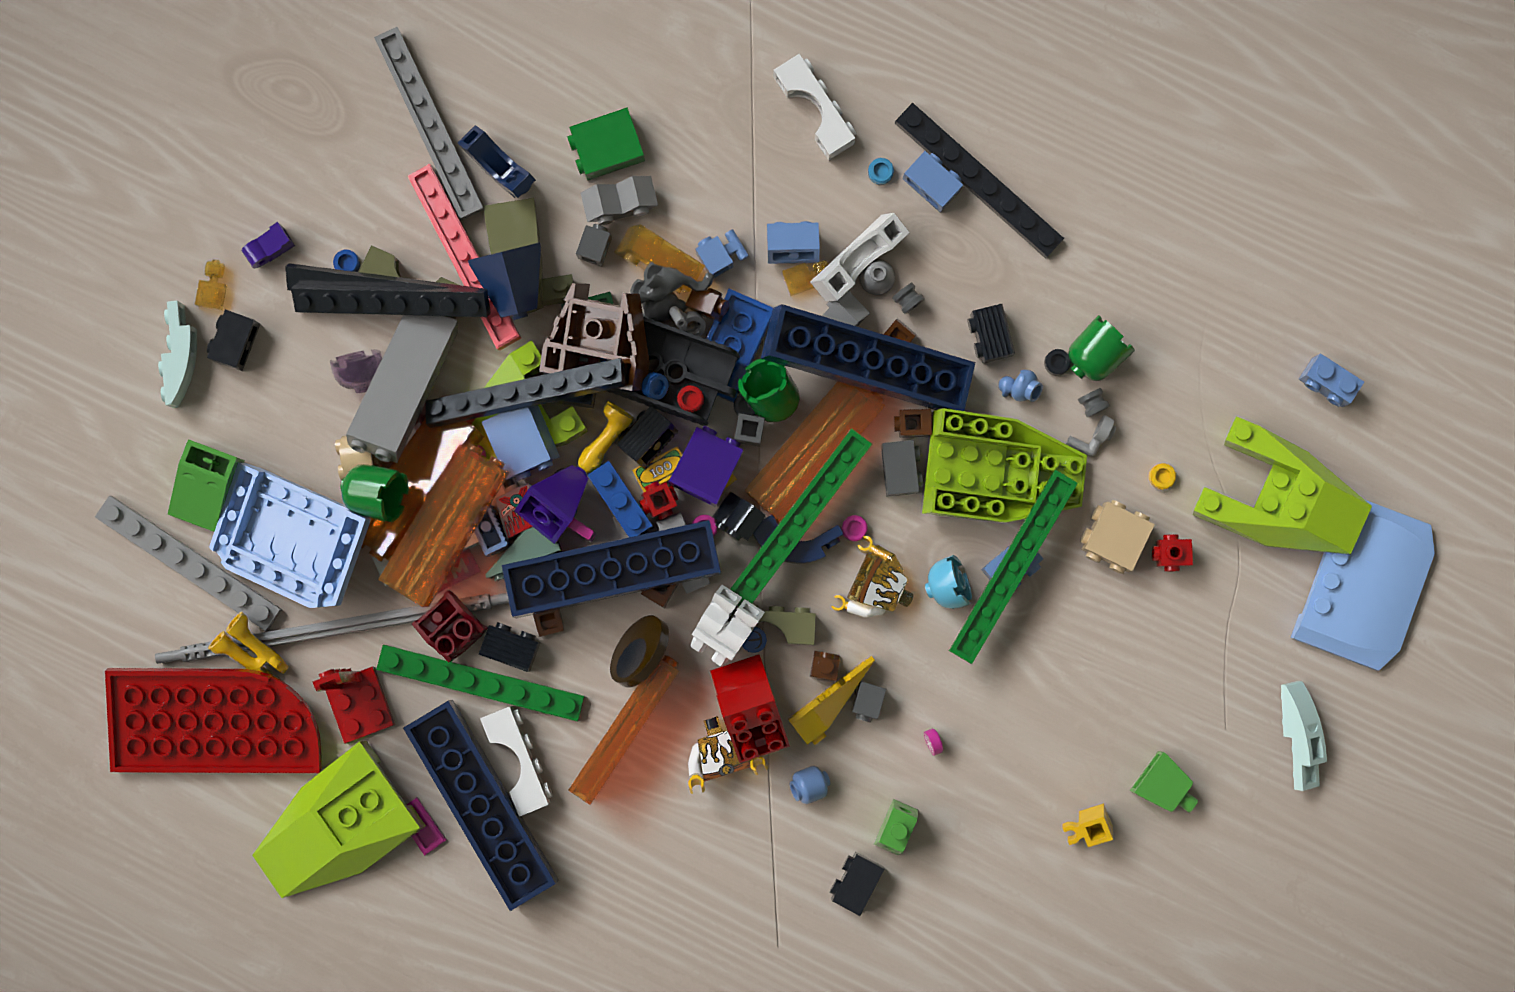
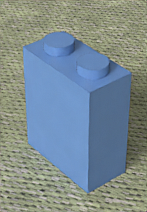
[482,405,560,481]

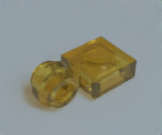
[195,259,227,311]
[782,260,829,296]

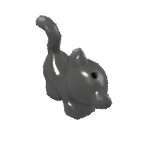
[630,262,714,322]

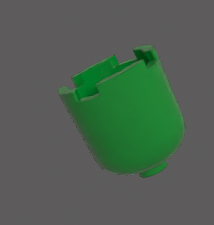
[1068,315,1135,381]
[738,359,800,422]
[340,464,409,522]

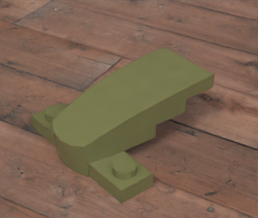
[483,198,574,314]

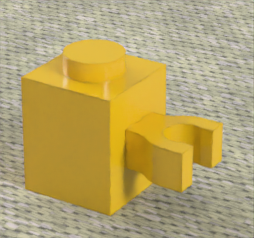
[1062,803,1113,847]

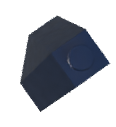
[468,242,541,320]

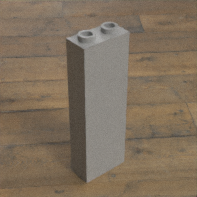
[346,315,458,463]

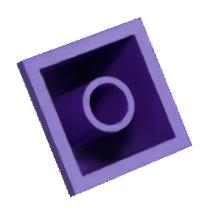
[669,426,743,507]

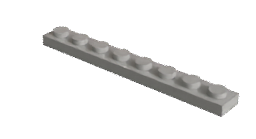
[374,27,484,221]
[95,496,282,631]

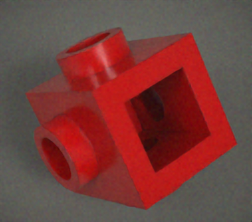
[639,481,679,520]
[1152,534,1193,572]

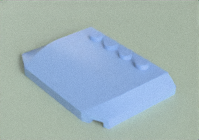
[209,462,371,608]
[1291,500,1435,671]

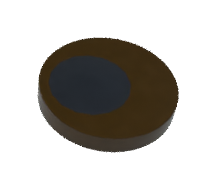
[610,615,669,688]

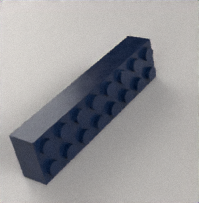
[761,304,976,411]
[502,520,722,619]
[403,700,559,911]

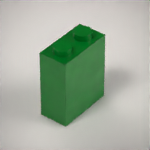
[567,107,645,181]

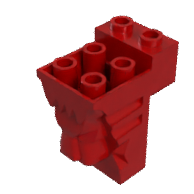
[710,654,790,763]

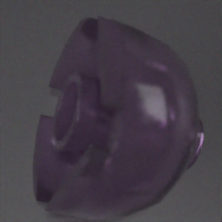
[330,349,382,393]

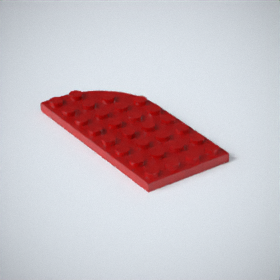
[105,668,322,773]

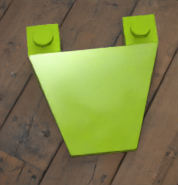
[462,340,588,464]

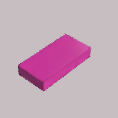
[568,518,596,542]
[406,797,447,856]

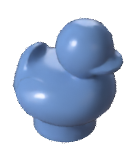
[998,370,1043,402]

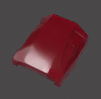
[412,590,488,662]

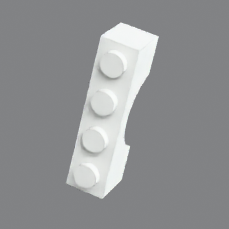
[773,54,856,161]
[810,213,910,302]
[480,706,553,817]

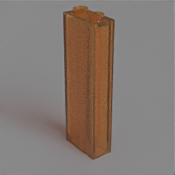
[744,382,885,522]
[361,418,484,564]
[378,443,510,607]
[568,655,681,805]

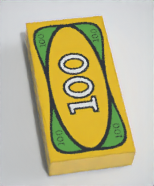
[632,446,682,492]

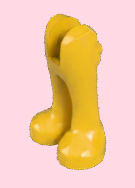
[578,401,634,473]
[208,612,288,677]

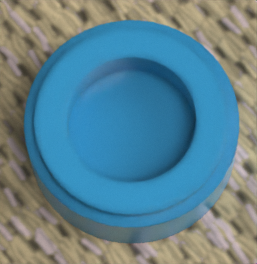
[868,158,894,185]

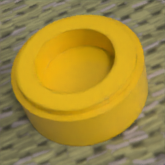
[1149,463,1176,490]

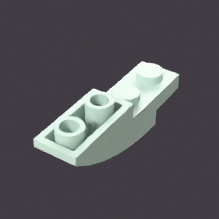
[158,301,197,408]
[1281,681,1327,791]

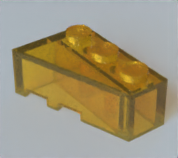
[614,224,705,294]

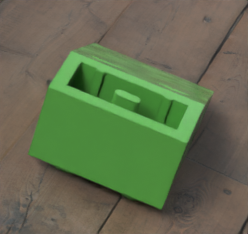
[167,439,245,532]

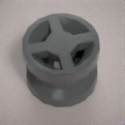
[892,283,925,314]
[1078,388,1110,418]

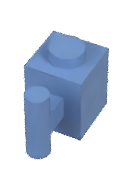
[695,229,749,278]

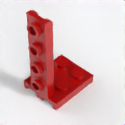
[312,666,395,744]

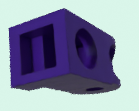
[241,222,295,269]

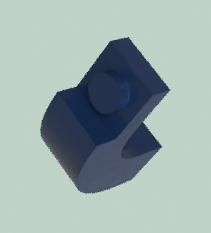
[458,125,536,198]
[753,515,843,564]

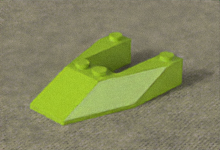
[1193,416,1372,554]

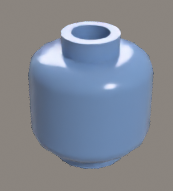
[790,766,831,804]

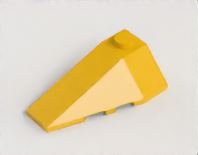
[788,656,875,745]

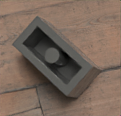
[881,440,923,497]

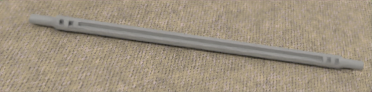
[155,593,509,664]

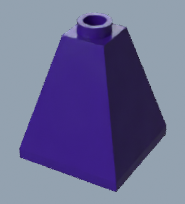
[514,465,589,544]

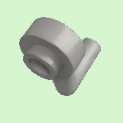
[669,306,706,336]
[1066,415,1116,457]

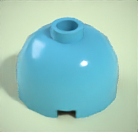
[925,555,972,609]

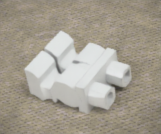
[690,585,765,667]

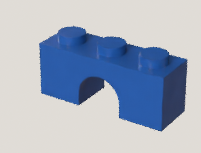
[587,461,654,537]

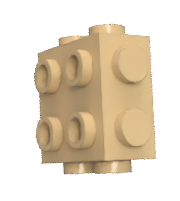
[1080,500,1155,574]

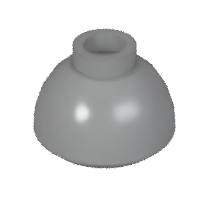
[859,259,895,295]

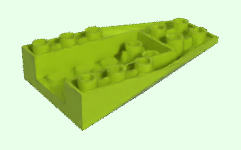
[922,408,1087,523]
[252,741,426,898]

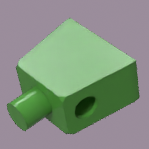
[1130,751,1198,812]
[874,799,918,855]

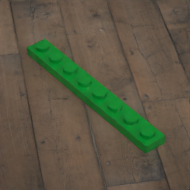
[730,428,872,606]
[948,469,1078,664]
[376,644,585,722]

